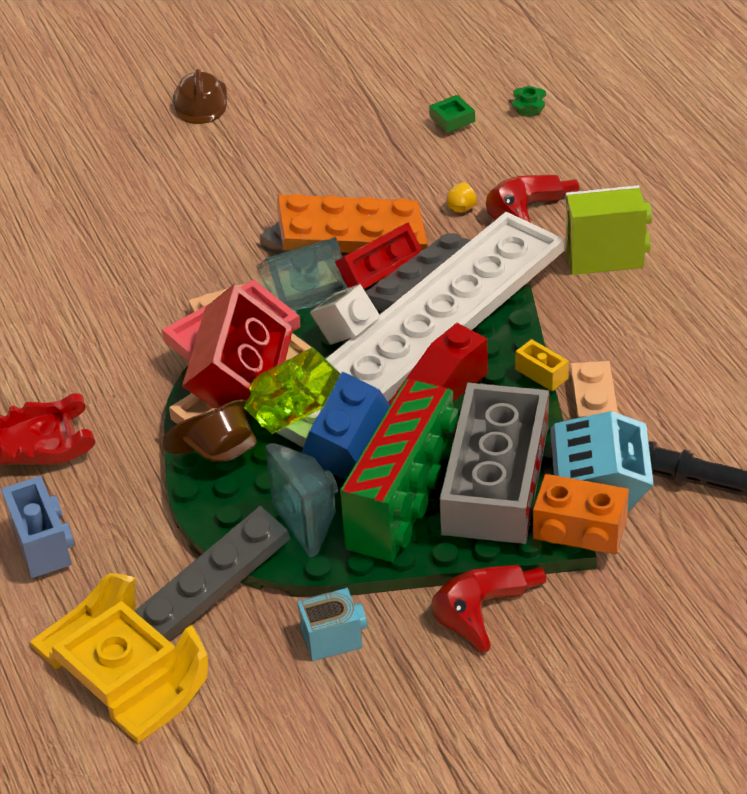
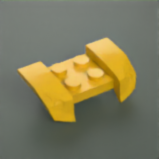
[30,573,208,744]

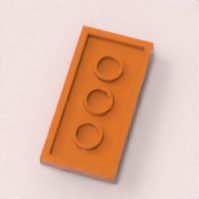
[277,194,428,253]

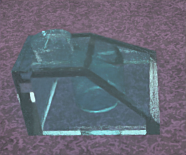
[266,443,338,558]

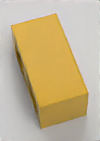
[515,339,569,391]

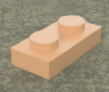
[570,361,618,418]

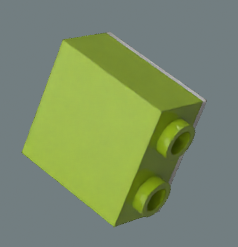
[565,185,652,275]

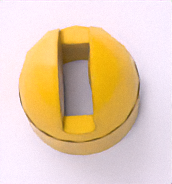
[447,182,477,213]

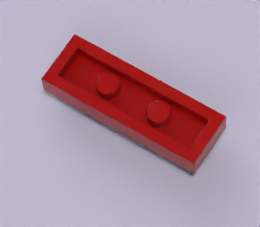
[334,222,422,289]

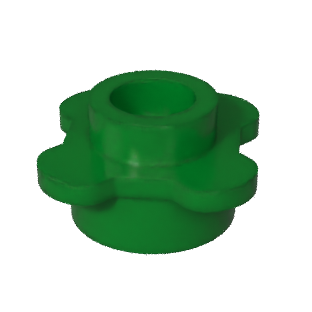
[512,86,546,116]

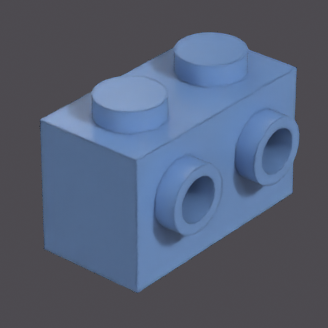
[1,476,75,578]

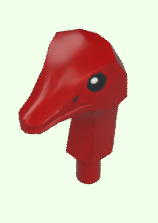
[486,175,579,223]
[431,565,546,653]

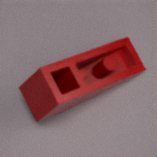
[389,323,488,405]

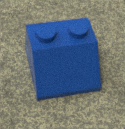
[300,372,391,480]

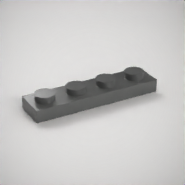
[366,233,471,312]
[134,506,291,641]

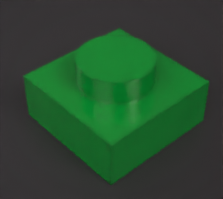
[429,95,476,133]

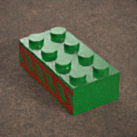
[340,379,458,563]

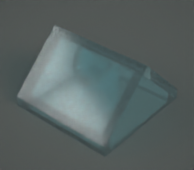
[257,237,348,311]

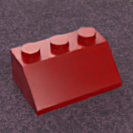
[182,283,293,411]

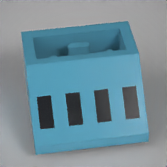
[550,411,654,513]

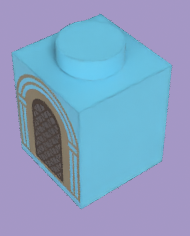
[297,588,367,661]

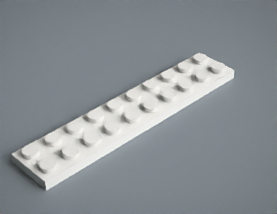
[260,212,565,447]

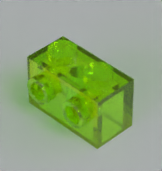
[243,347,341,434]

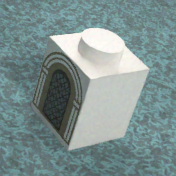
[310,284,380,345]

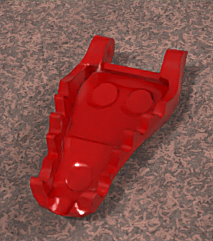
[0,393,96,465]

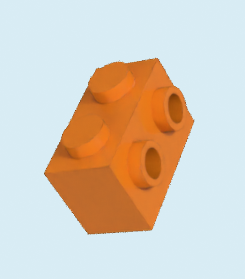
[533,474,629,554]

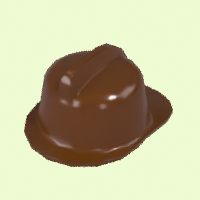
[174,69,227,124]
[162,399,256,463]

